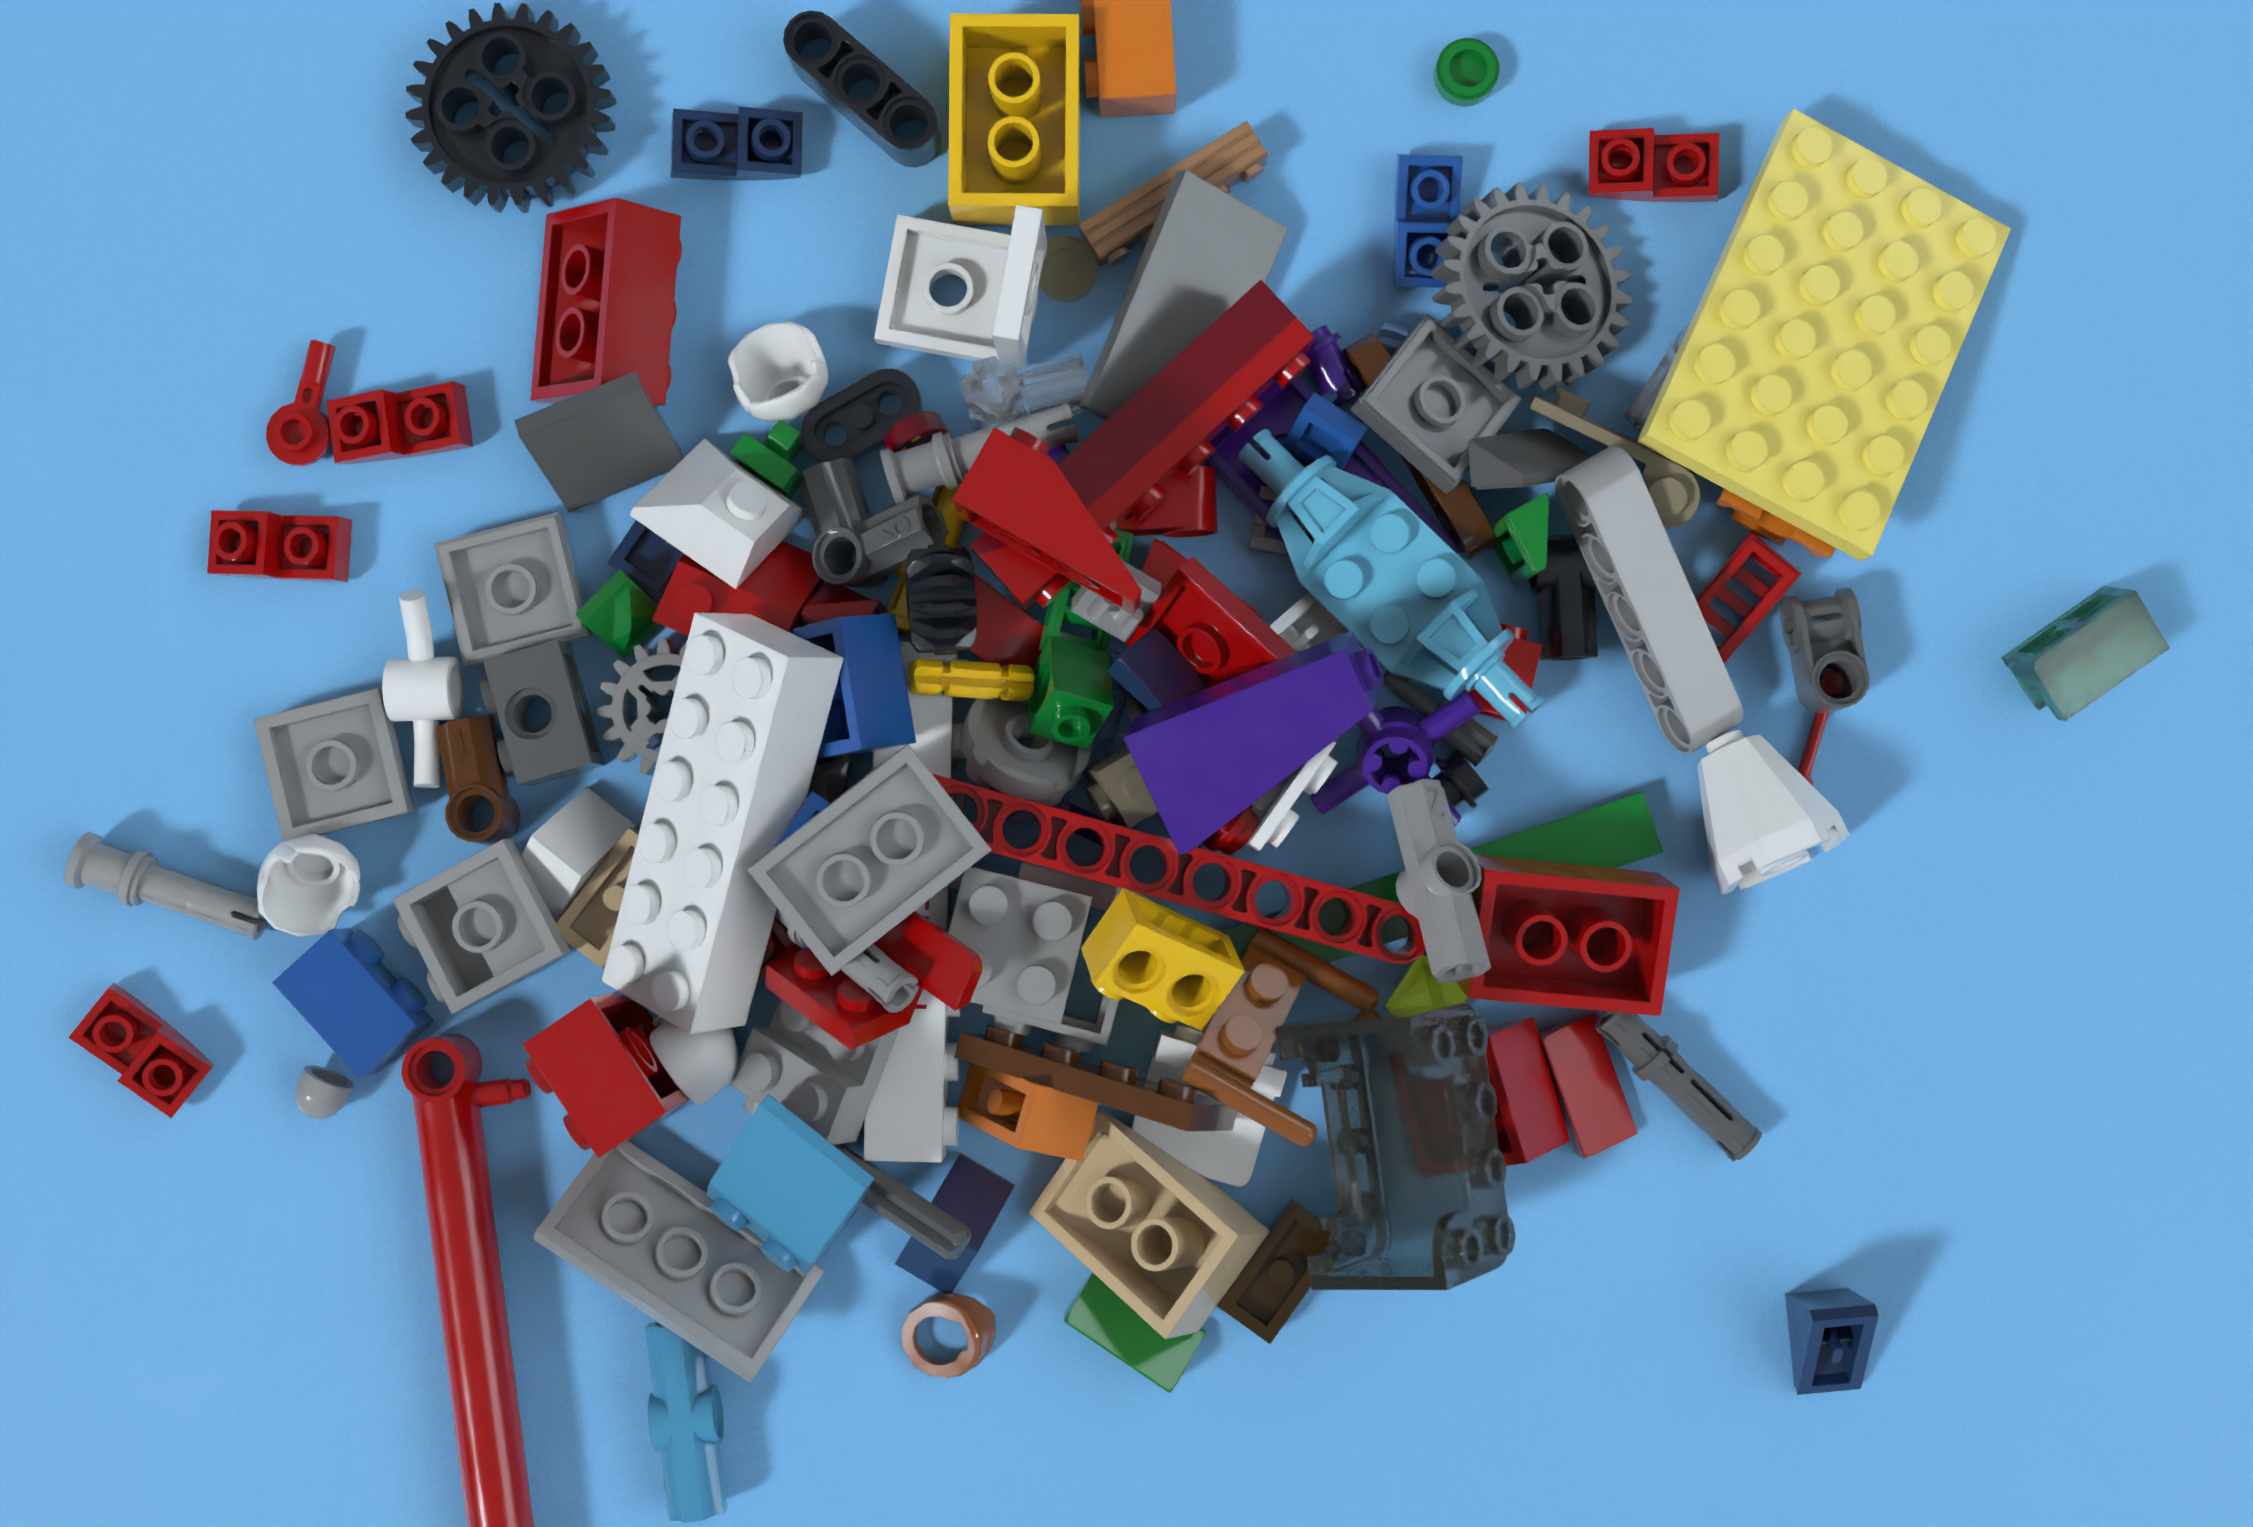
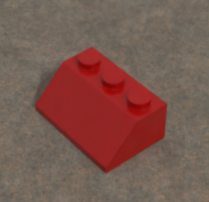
[530,198,682,406]

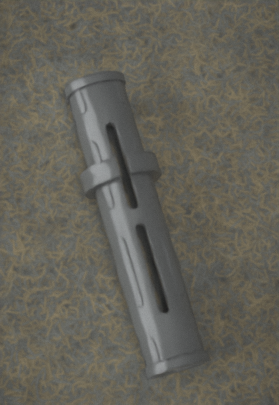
[1594,1011,1762,1162]

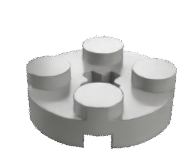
[961,695,1091,806]

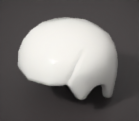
[728,321,829,422]
[257,834,361,937]
[649,1016,739,1105]

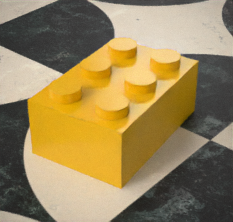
[948,13,1081,226]

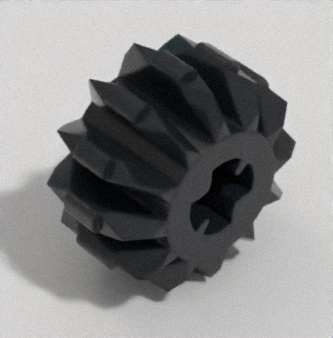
[905,544,978,655]

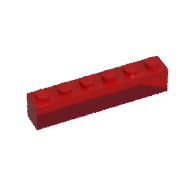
[970,280,1314,610]

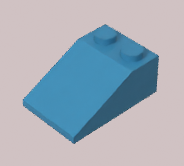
[706,1093,875,1275]

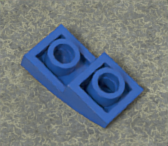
[1393,154,1463,288]

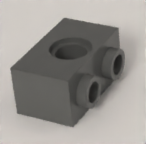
[480,639,605,786]

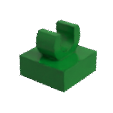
[730,420,804,498]

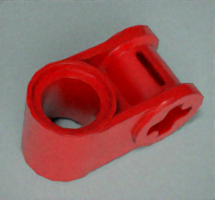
[1115,466,1218,538]

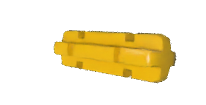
[908,658,1034,701]

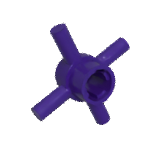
[1310,691,1482,827]

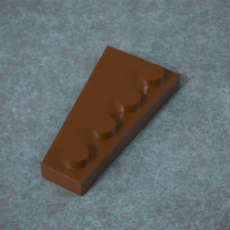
[954,1024,1237,1131]

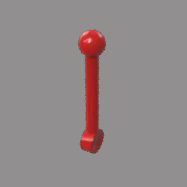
[1798,670,1844,786]

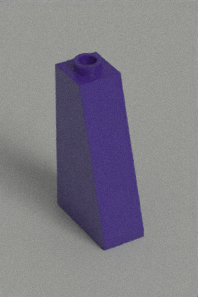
[1123,630,1384,855]

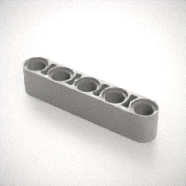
[1554,445,1744,755]

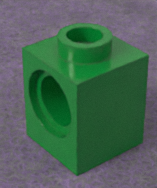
[1027,636,1114,750]

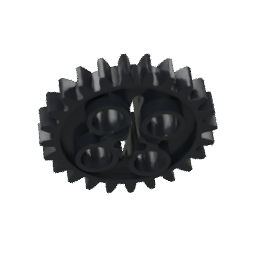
[405,2,616,213]

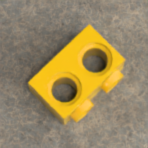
[1081,888,1245,1031]

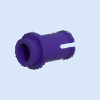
[1305,324,1366,407]

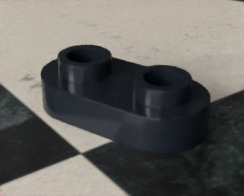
[801,369,922,463]

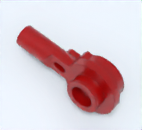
[266,340,336,466]

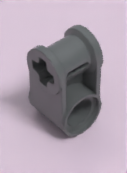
[1780,588,1869,714]

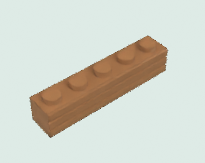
[1079,121,1268,267]

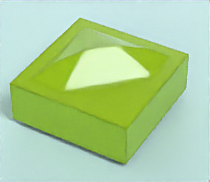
[1383,954,1468,1042]

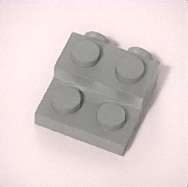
[392,838,571,1014]
[731,998,900,1145]

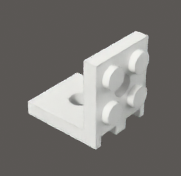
[874,205,1048,370]

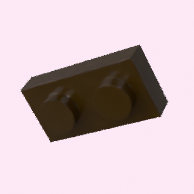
[1217,1198,1345,1344]

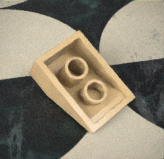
[1028,1111,1270,1339]

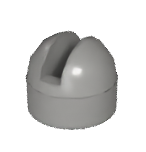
[295,1065,354,1119]

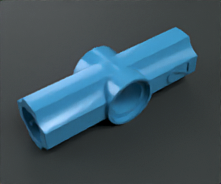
[645,1321,728,1523]

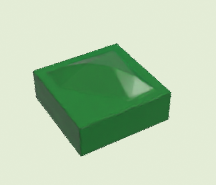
[575,569,659,658]

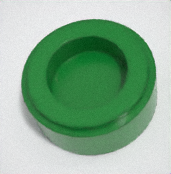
[1434,38,1499,107]

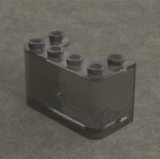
[1276,1003,1516,1290]

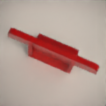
[765,911,982,1050]

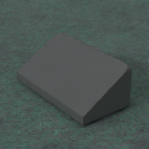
[1468,428,1592,489]

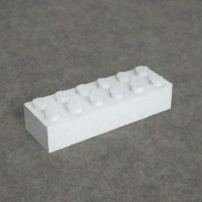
[602,612,844,1034]

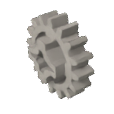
[597,639,687,775]

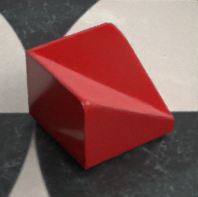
[800,582,885,624]

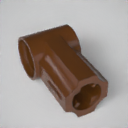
[436,715,520,846]

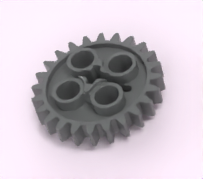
[1431,183,1633,391]

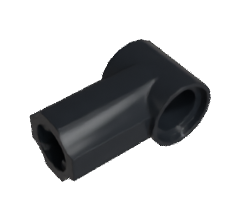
[1529,535,1598,661]

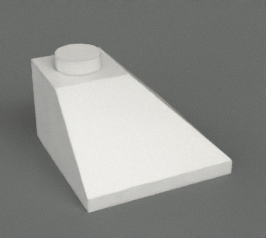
[630,438,807,589]

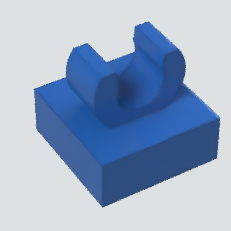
[1282,391,1369,470]

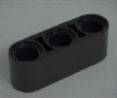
[783,10,942,168]

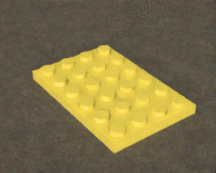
[1637,108,2011,561]

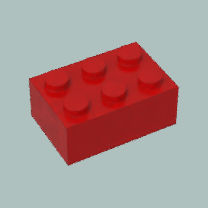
[1456,855,1680,1016]
[522,991,690,1158]

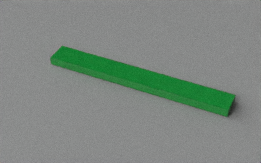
[1220,792,1663,963]

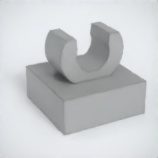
[1071,560,1161,642]

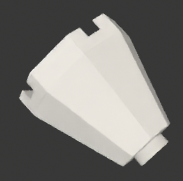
[1697,730,1850,895]

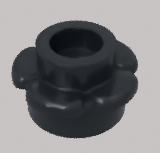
[1431,750,1489,809]

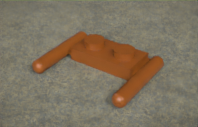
[1180,926,1379,1147]

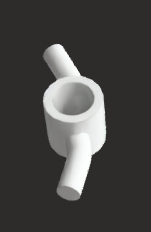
[382,590,464,788]

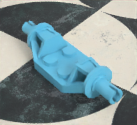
[1238,429,1545,730]

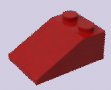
[953,427,1142,615]

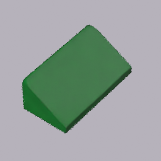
[1491,493,1549,586]
[1064,1272,1206,1393]

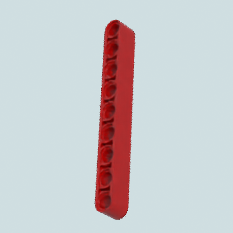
[933,774,1426,964]

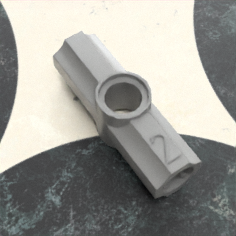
[1387,779,1491,983]

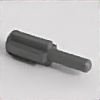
[1383,670,1498,767]

